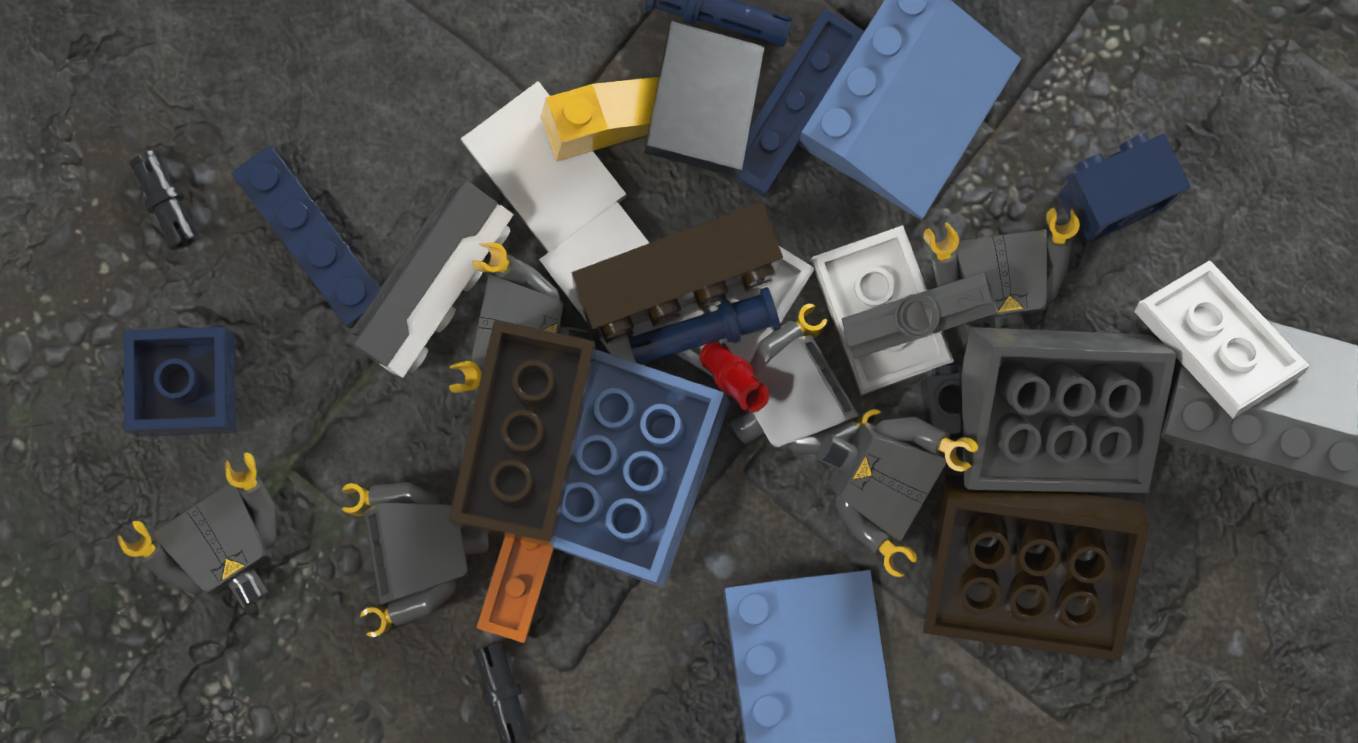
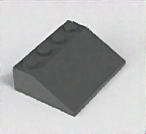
[1159,321,1358,493]
[962,327,1177,493]

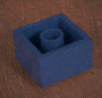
[1058,133,1191,246]
[123,327,236,437]

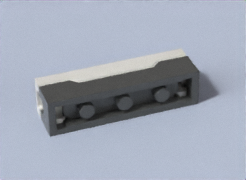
[345,180,514,378]

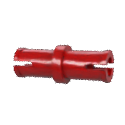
[699,341,770,413]

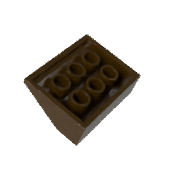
[923,474,1150,661]

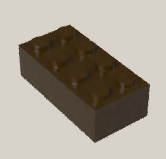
[571,202,783,344]
[449,320,596,547]

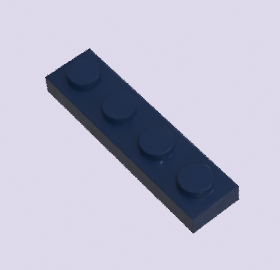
[728,8,865,198]
[231,145,379,329]

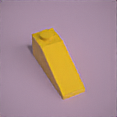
[541,77,659,162]

